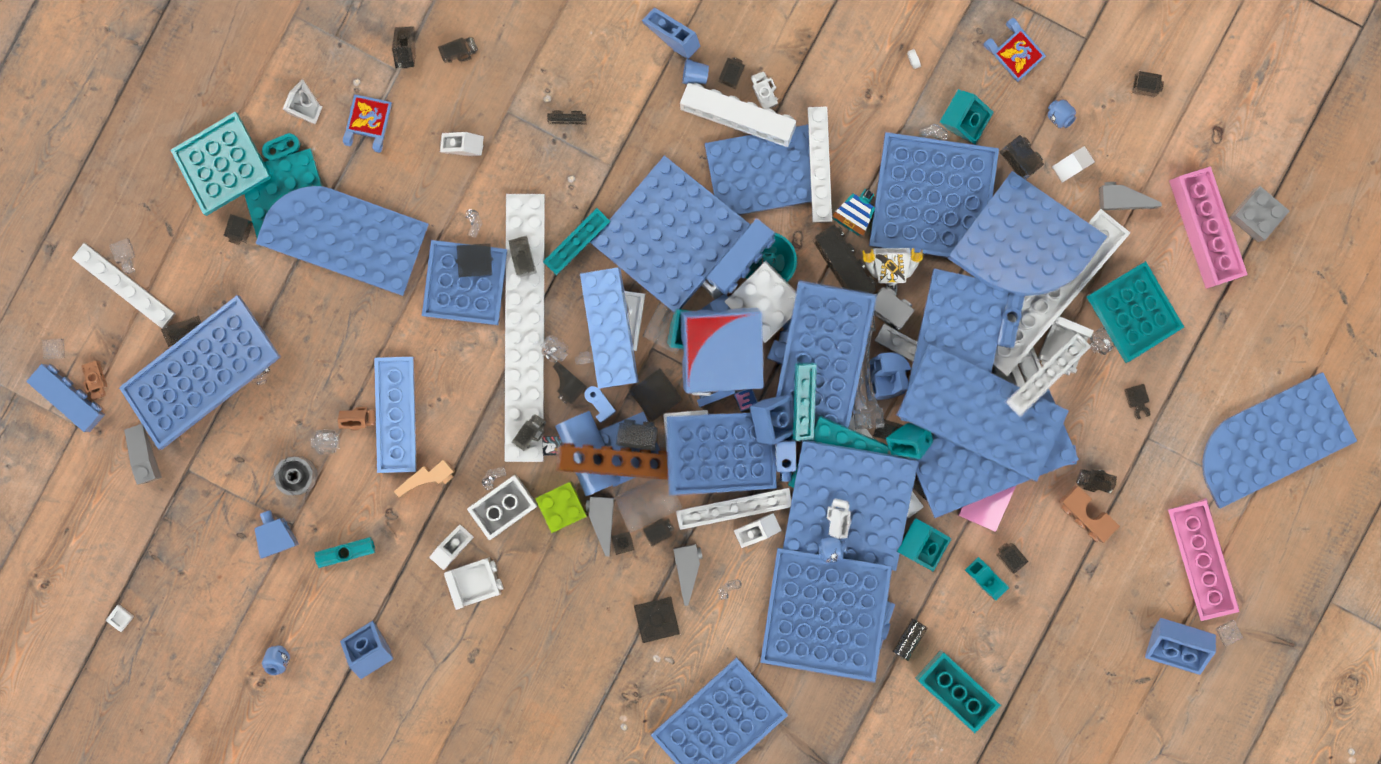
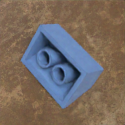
[1145,618,1216,675]

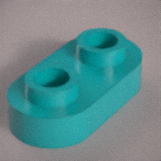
[262,133,300,160]

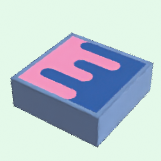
[734,389,757,411]

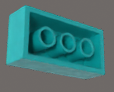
[915,650,1001,734]

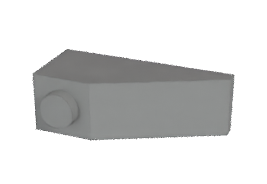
[1099,182,1162,211]
[124,424,162,485]
[586,496,614,556]
[673,544,703,606]

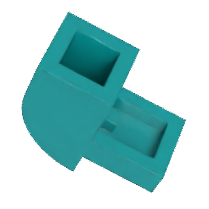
[965,557,1009,601]

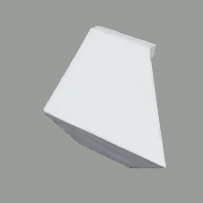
[283,79,322,124]

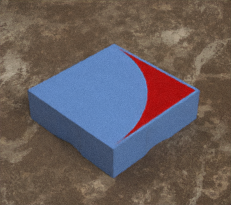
[681,307,763,393]

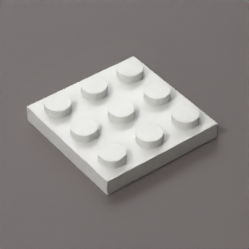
[725,261,797,343]

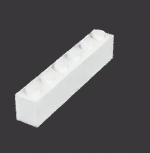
[680,83,796,147]

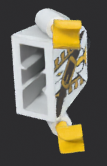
[862,248,923,292]

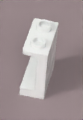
[1038,316,1094,375]
[444,557,503,610]

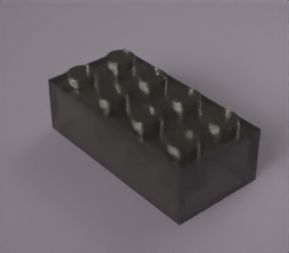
[812,224,876,294]

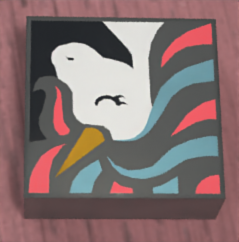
[542,436,562,456]

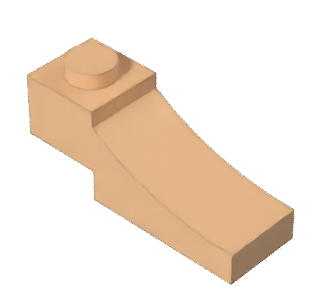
[394,460,455,497]

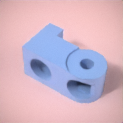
[585,386,616,423]

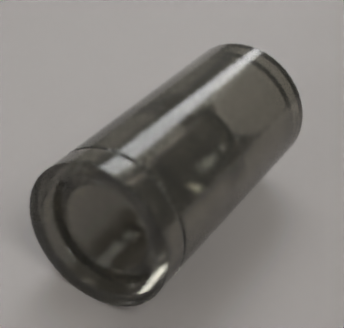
[892,618,928,661]

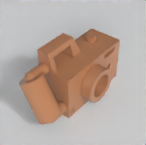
[81,361,107,401]
[338,407,376,431]

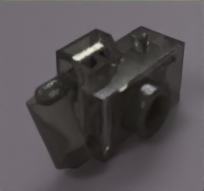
[438,37,478,63]
[512,414,546,451]
[1076,469,1117,493]

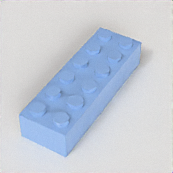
[580,268,639,389]

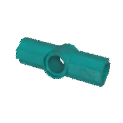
[314,537,376,568]

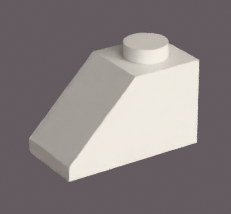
[440,132,484,156]
[734,513,781,548]
[429,525,474,570]

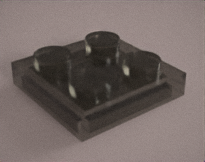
[634,596,680,643]

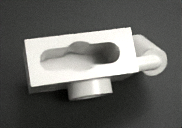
[751,72,778,109]
[827,499,851,539]

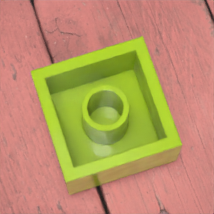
[535,481,588,533]

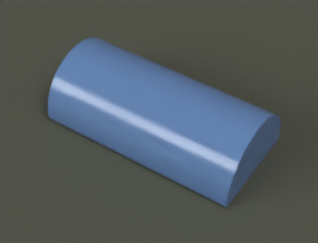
[555,411,620,496]

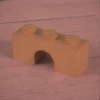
[1059,485,1120,543]

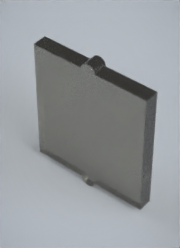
[456,243,494,277]

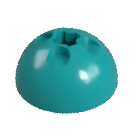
[745,233,797,282]

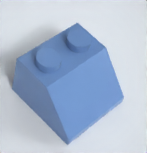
[750,394,794,445]
[340,621,394,679]

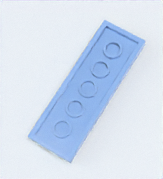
[374,357,417,473]

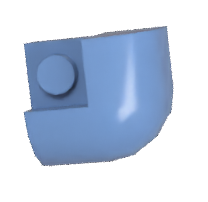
[865,352,911,401]

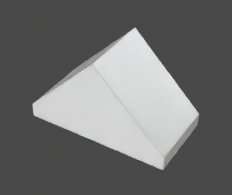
[1052,146,1095,182]

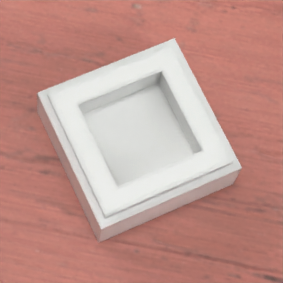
[105,605,134,632]

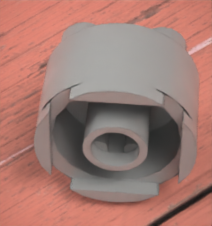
[274,456,317,495]

